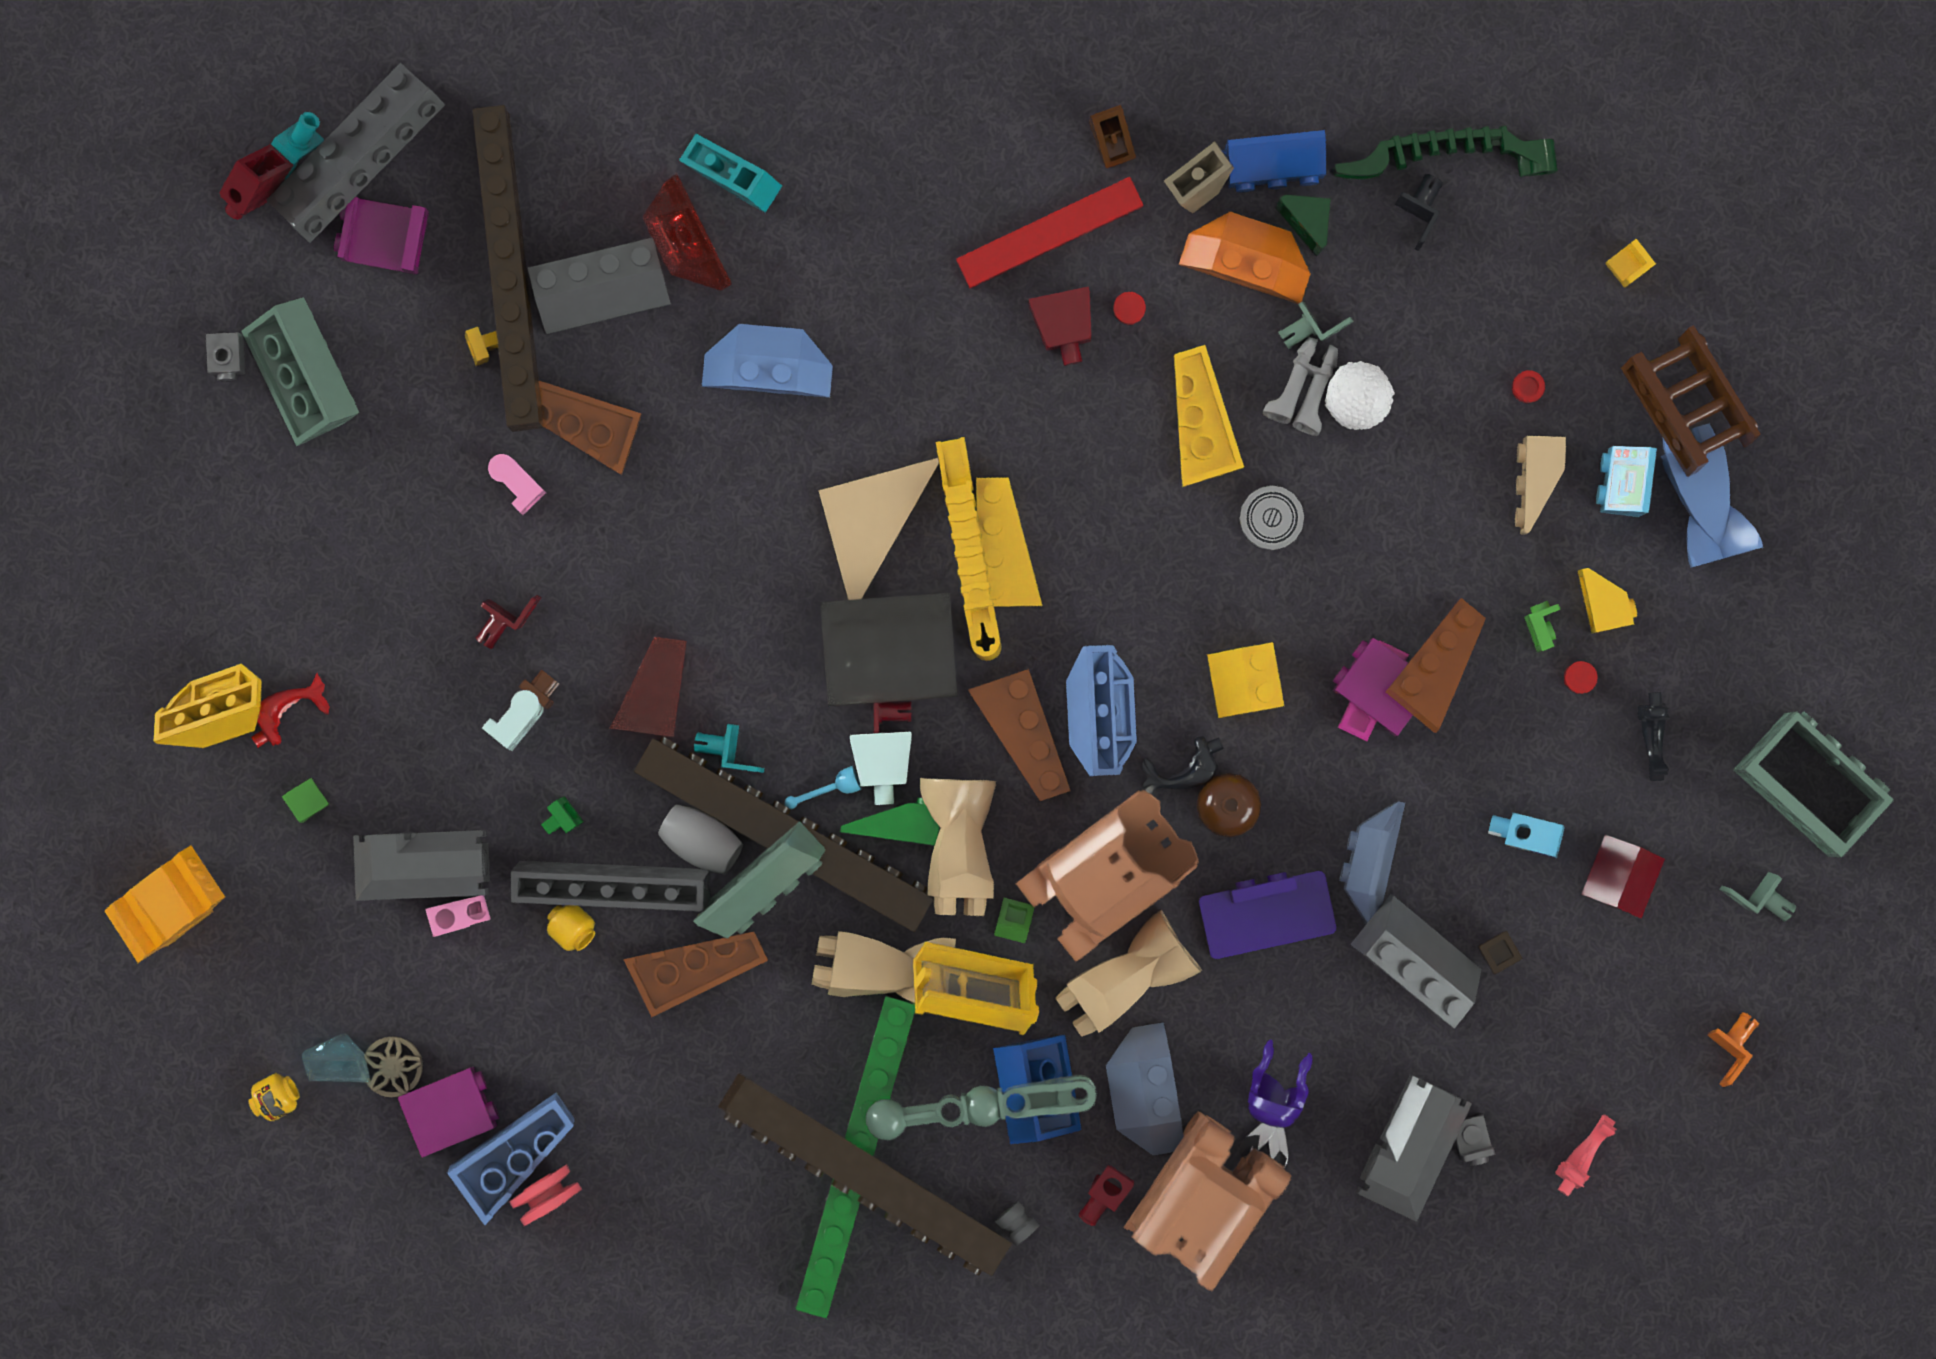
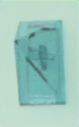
[302,1033,370,1082]

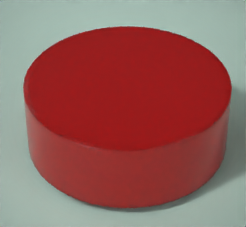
[1113,292,1146,325]
[1512,370,1545,403]
[1564,661,1598,694]

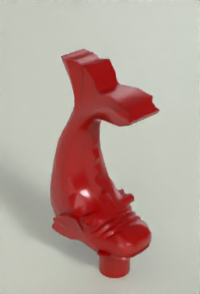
[251,673,330,748]

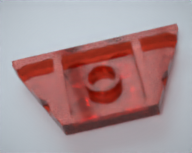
[642,174,732,291]

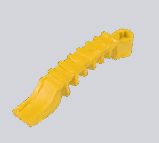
[936,437,1002,661]

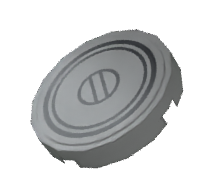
[1239,486,1304,550]

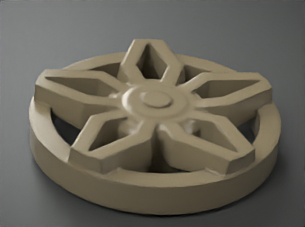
[362,1036,423,1097]

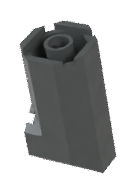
[353,830,490,901]
[1355,1074,1472,1222]

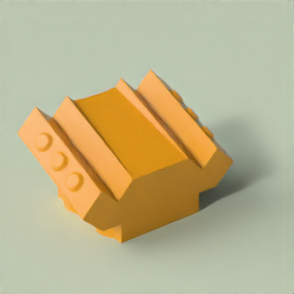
[105,845,225,963]

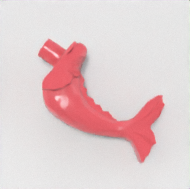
[1555,1115,1617,1197]

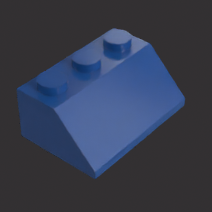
[1224,130,1326,192]
[993,1035,1082,1144]

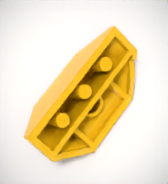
[153,664,262,748]

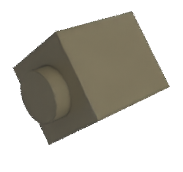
[1164,142,1234,213]

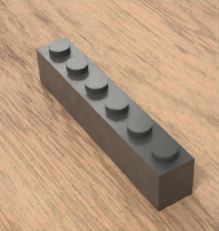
[511,861,710,911]

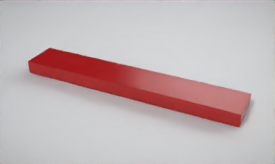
[956,177,1144,289]

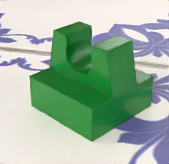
[541,796,584,834]

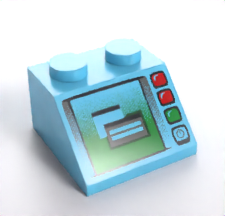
[1596,446,1657,517]

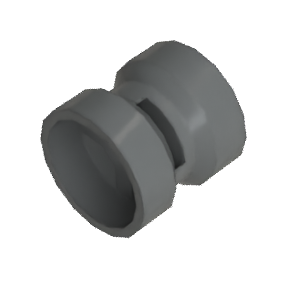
[995,1200,1040,1246]

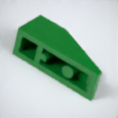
[840,797,939,846]

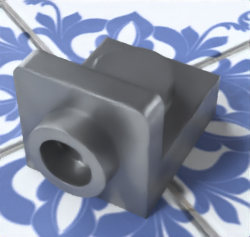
[1455,1114,1495,1166]

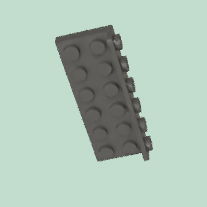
[266,63,445,243]

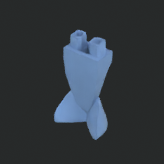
[1661,423,1763,568]

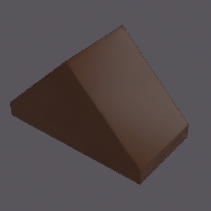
[1089,105,1136,169]

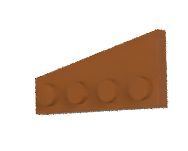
[539,381,642,475]
[1385,598,1486,733]
[968,669,1070,801]
[623,931,768,1017]

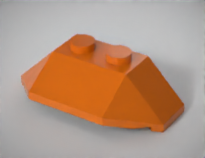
[1179,212,1311,304]

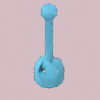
[785,766,862,809]

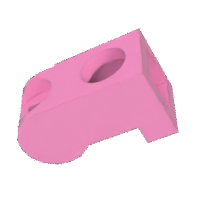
[488,454,546,515]
[425,895,491,937]

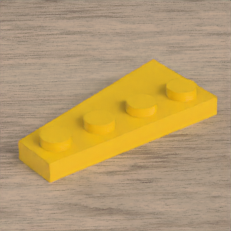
[1174,345,1244,487]
[976,478,1042,607]

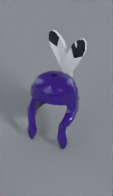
[1239,1039,1312,1168]

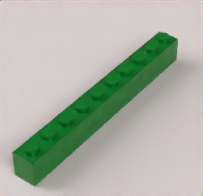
[795,995,915,1319]

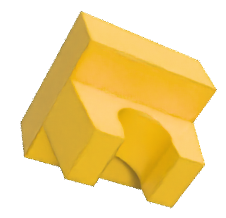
[465,327,498,366]

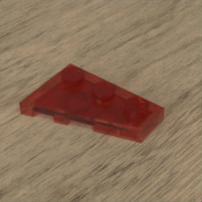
[610,637,687,737]

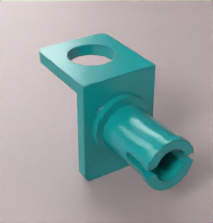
[271,112,324,180]
[694,724,764,773]

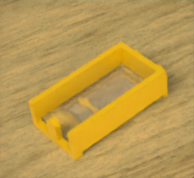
[913,942,1039,1035]

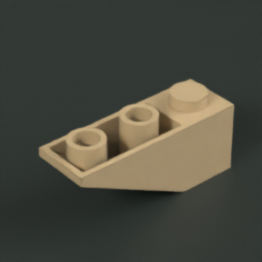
[1515,436,1566,535]

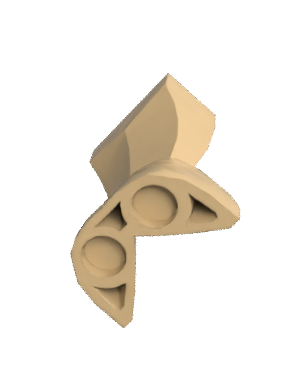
[920,778,996,916]
[1056,910,1202,1037]
[812,931,956,1004]

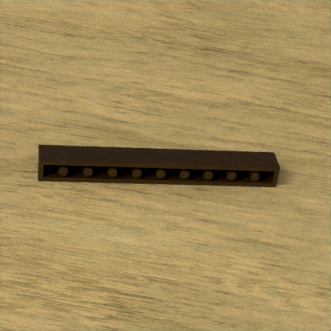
[472,105,544,432]
[634,736,934,933]
[718,1073,1012,1277]

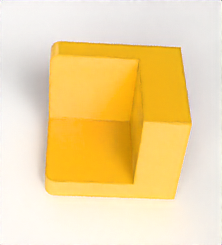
[1605,239,1656,288]

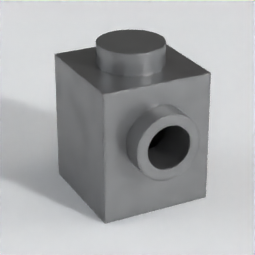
[206,332,245,381]

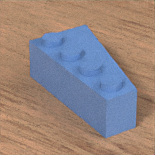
[448,1093,575,1225]

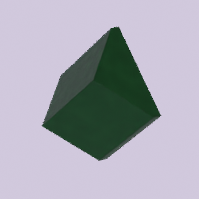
[1275,195,1330,257]

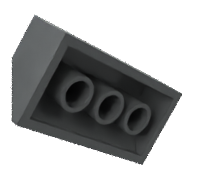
[528,237,671,335]
[1350,894,1482,1029]

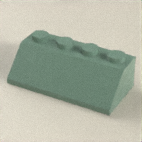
[241,297,359,446]
[694,821,826,939]

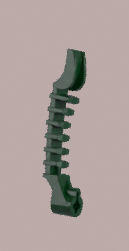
[1332,126,1558,180]

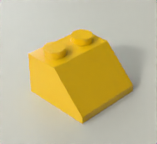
[1207,642,1284,718]

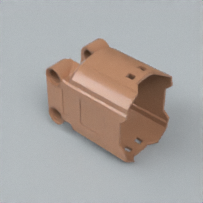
[1016,789,1199,962]
[1124,1111,1291,1291]

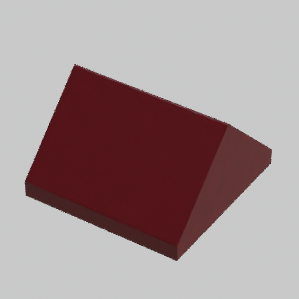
[1581,835,1665,918]

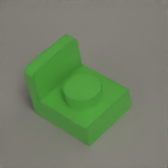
[1524,601,1560,653]

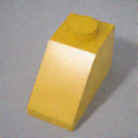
[1578,568,1637,634]

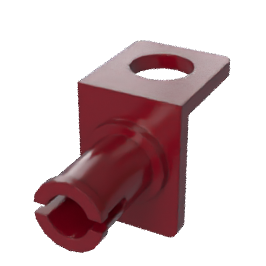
[476,595,542,649]
[841,690,911,734]
[1078,1165,1134,1226]

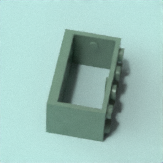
[1733,712,1894,858]

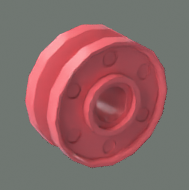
[509,1164,582,1226]

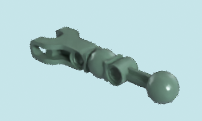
[866,1075,1096,1140]

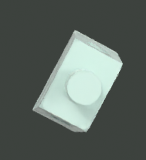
[850,732,912,805]

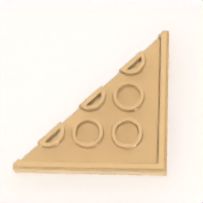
[819,458,939,610]

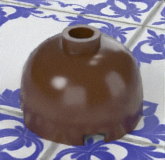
[1196,773,1261,837]

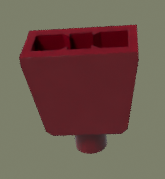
[219,144,294,220]
[1028,286,1091,366]

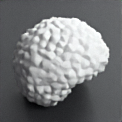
[1325,361,1394,430]

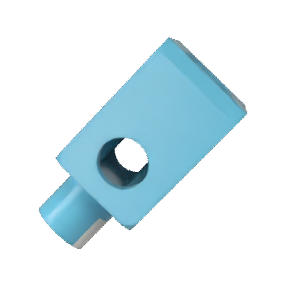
[1488,813,1565,859]

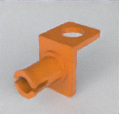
[1708,1012,1759,1087]

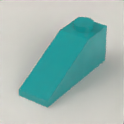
[679,134,782,213]

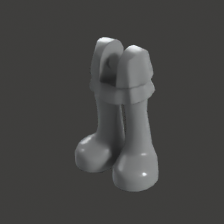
[1263,337,1338,436]

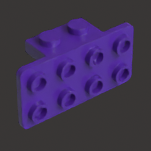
[1199,871,1336,959]

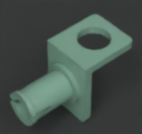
[1278,302,1354,349]
[1719,872,1796,922]

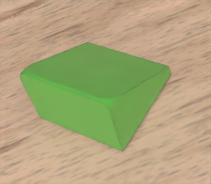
[282,778,330,823]
[994,898,1034,943]

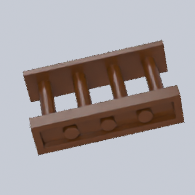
[1621,325,1761,477]

